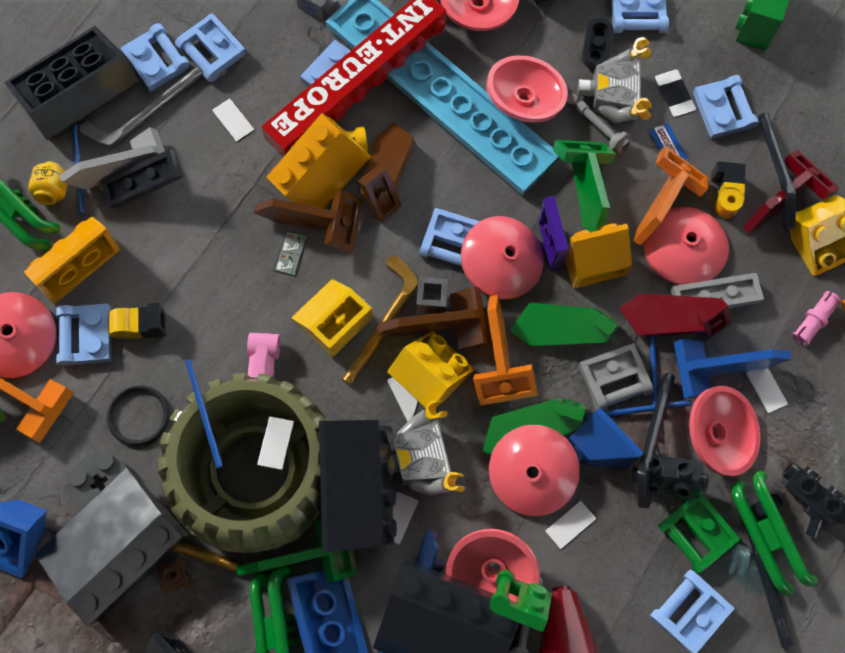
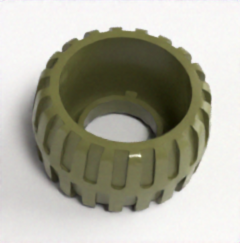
[158,373,327,553]

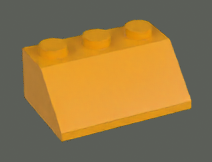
[266,113,371,209]
[24,217,121,305]

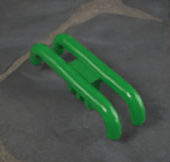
[0,179,61,250]
[731,471,818,596]
[250,566,298,653]

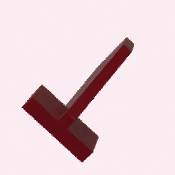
[742,151,839,233]
[619,294,732,340]

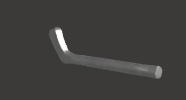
[80,67,203,148]

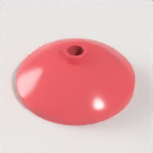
[440,0,519,31]
[486,55,568,123]
[644,207,729,286]
[461,216,544,300]
[0,292,57,379]
[689,386,761,476]
[489,425,580,516]
[446,529,540,602]

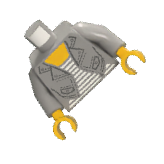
[577,37,652,123]
[391,400,465,496]

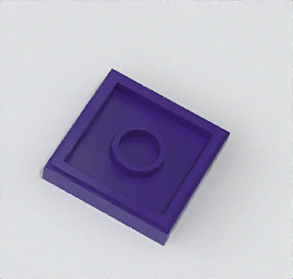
[538,196,569,272]

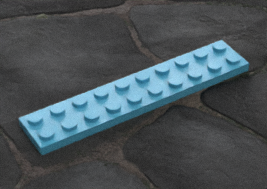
[326,0,560,196]

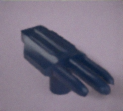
[416,529,445,572]

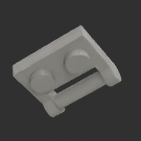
[579,343,654,411]

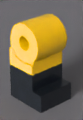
[711,161,746,219]
[109,303,166,339]

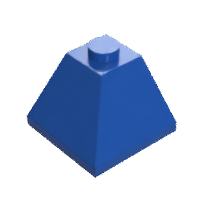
[568,408,643,468]
[0,500,47,578]

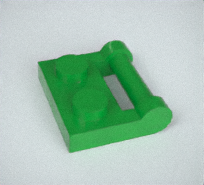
[657,493,741,575]
[490,570,552,632]

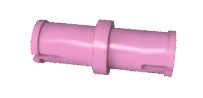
[792,291,842,346]

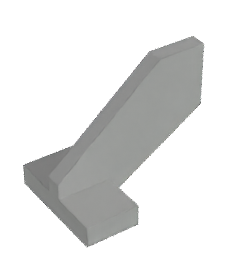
[60,127,165,189]

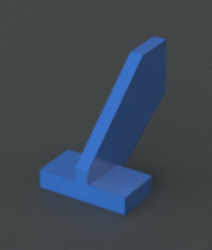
[674,339,791,399]

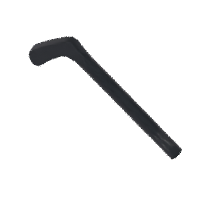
[758,113,796,230]
[637,373,675,509]
[742,493,794,648]

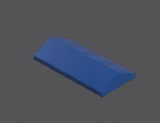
[286,570,368,653]

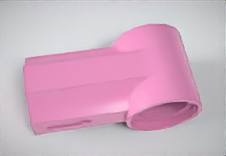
[247,333,280,377]

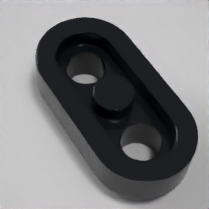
[582,18,614,70]

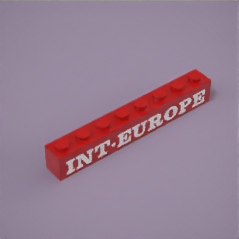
[261,0,446,157]

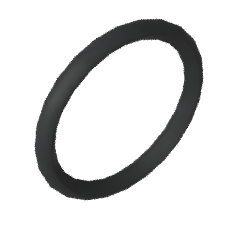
[107,385,169,446]

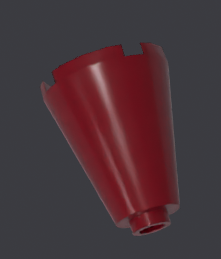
[539,586,598,653]

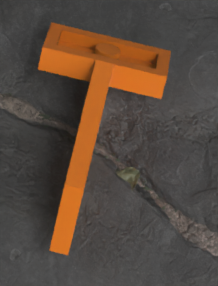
[634,145,709,246]
[473,295,538,406]
[0,378,74,443]

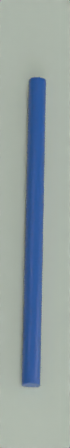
[72,123,84,215]
[649,336,661,439]
[185,359,223,468]
[585,400,692,420]

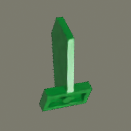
[553,140,616,232]
[509,303,621,346]
[482,397,586,455]
[236,519,358,583]

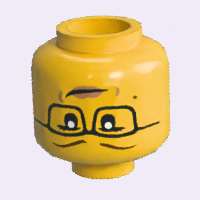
[28,161,68,205]

